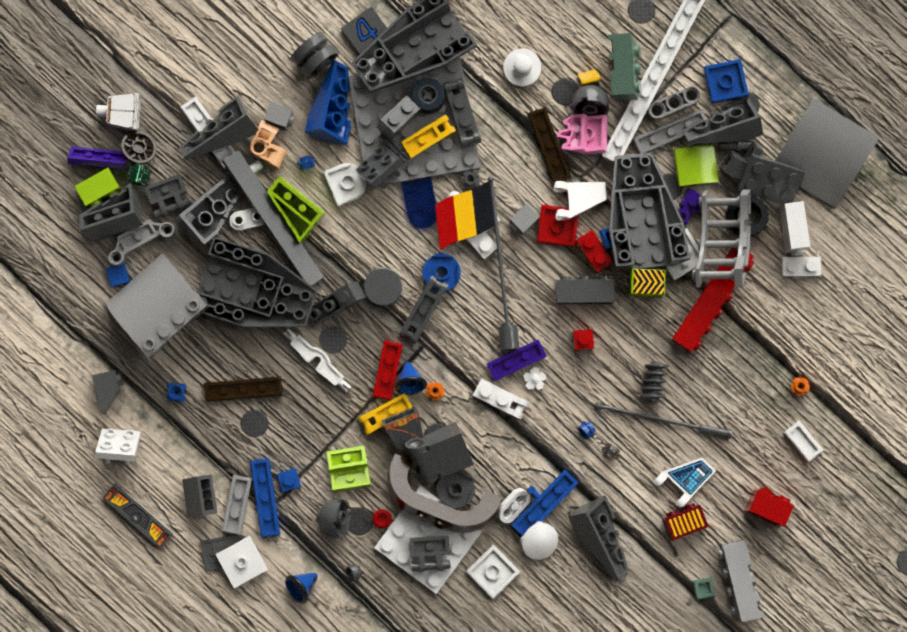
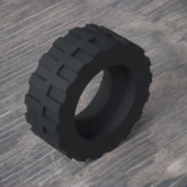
[725,195,769,236]

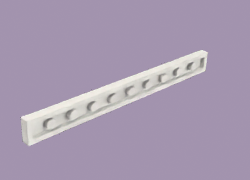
[601,0,705,163]

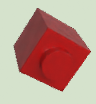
[572,329,594,352]

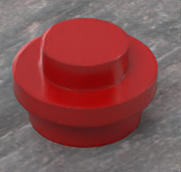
[373,509,392,529]

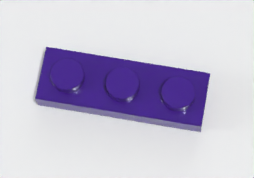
[67,147,127,170]
[487,339,547,381]

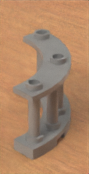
[692,189,751,288]

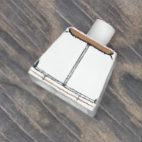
[96,93,141,131]

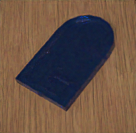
[401,177,436,229]

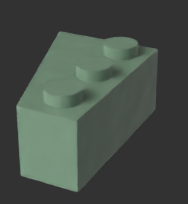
[608,33,641,101]

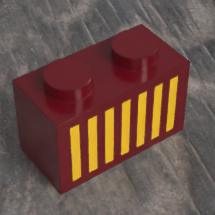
[663,503,709,541]

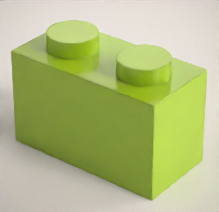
[75,168,121,209]

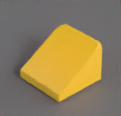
[578,70,601,87]

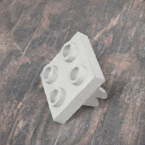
[96,428,141,465]

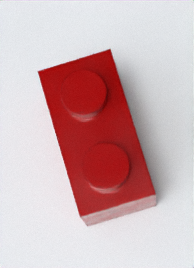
[575,230,613,274]

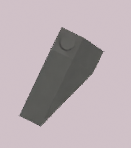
[180,96,259,160]
[682,97,763,144]
[174,173,242,245]

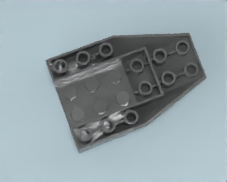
[196,236,318,327]

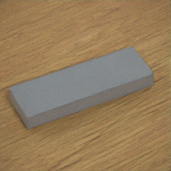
[222,475,252,536]

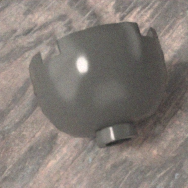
[571,84,609,117]
[316,499,351,538]

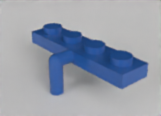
[512,469,579,536]

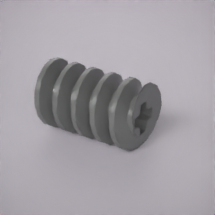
[639,362,669,403]

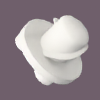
[503,49,541,87]

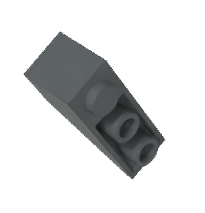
[308,281,366,327]

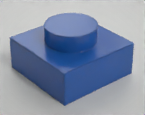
[277,468,301,492]

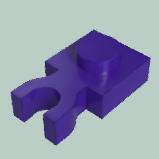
[678,188,702,225]

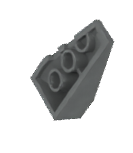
[569,495,629,581]

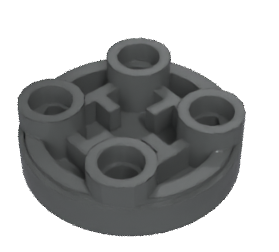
[364,268,402,306]

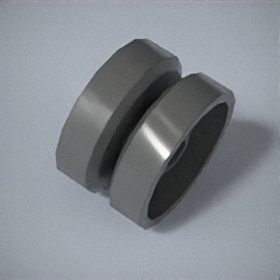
[290,32,339,79]

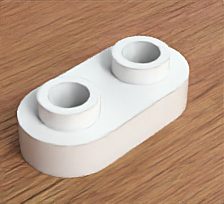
[229,208,264,231]
[496,488,530,523]

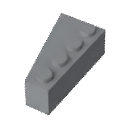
[718,540,765,622]

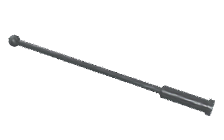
[595,402,732,439]

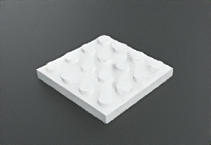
[374,486,482,594]

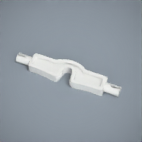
[283,328,351,392]

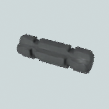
[378,133,410,163]

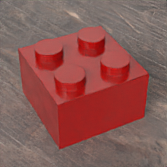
[744,487,794,527]

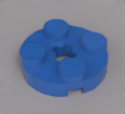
[423,253,461,292]

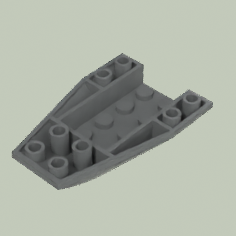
[351,0,478,92]
[609,152,690,272]

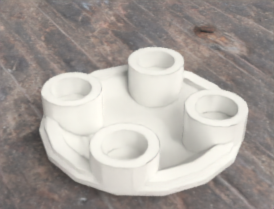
[520,521,558,560]

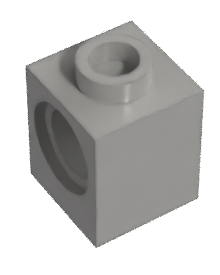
[264,102,295,130]
[509,203,540,235]

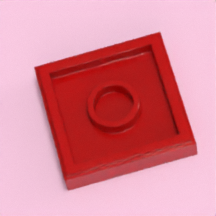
[536,204,579,248]

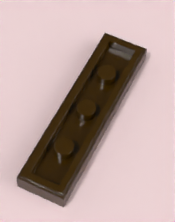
[527,107,572,185]
[204,376,283,402]

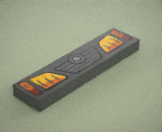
[102,483,173,549]

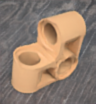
[250,120,288,169]

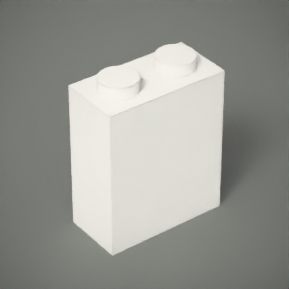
[779,201,810,256]

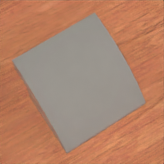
[775,99,880,208]

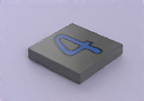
[341,6,387,55]

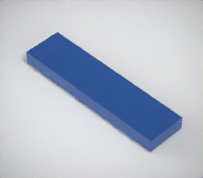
[250,458,281,538]

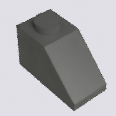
[92,370,123,414]

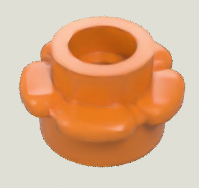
[791,377,810,396]
[426,382,445,401]

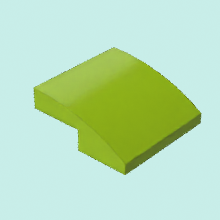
[673,145,719,187]
[326,446,371,493]

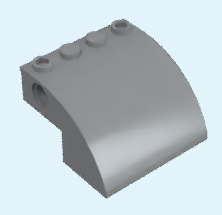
[105,253,209,358]

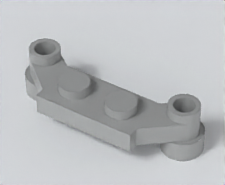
[108,219,175,266]

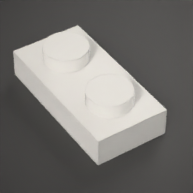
[781,257,821,277]

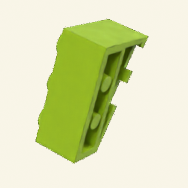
[267,177,326,243]

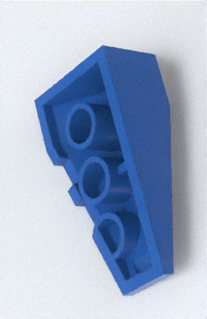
[305,60,351,145]

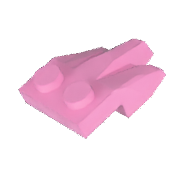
[556,114,608,154]

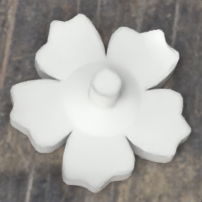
[523,367,547,390]

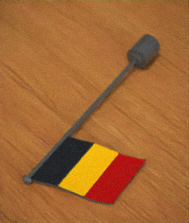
[435,177,520,350]

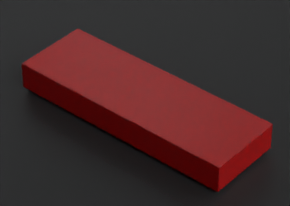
[372,340,403,401]

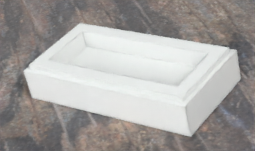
[784,421,823,462]

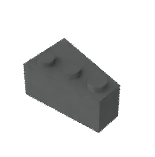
[79,183,143,243]

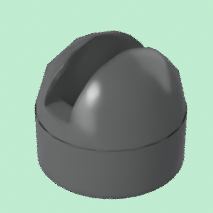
[346,565,362,581]

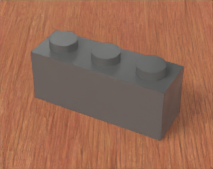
[556,276,615,305]

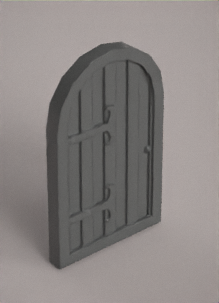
[200,534,246,571]

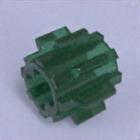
[126,163,150,185]

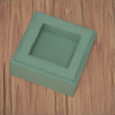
[692,577,716,600]

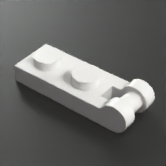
[473,378,529,420]

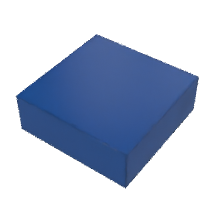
[106,263,130,288]

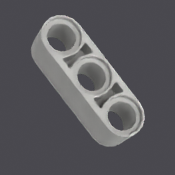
[647,86,700,122]

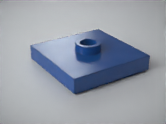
[703,59,749,104]

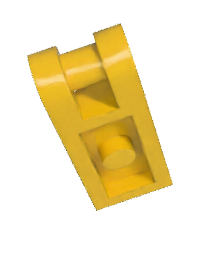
[401,115,456,159]
[358,393,412,436]

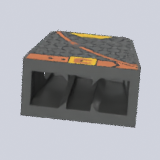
[381,406,423,456]

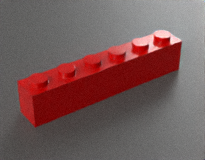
[671,248,755,353]

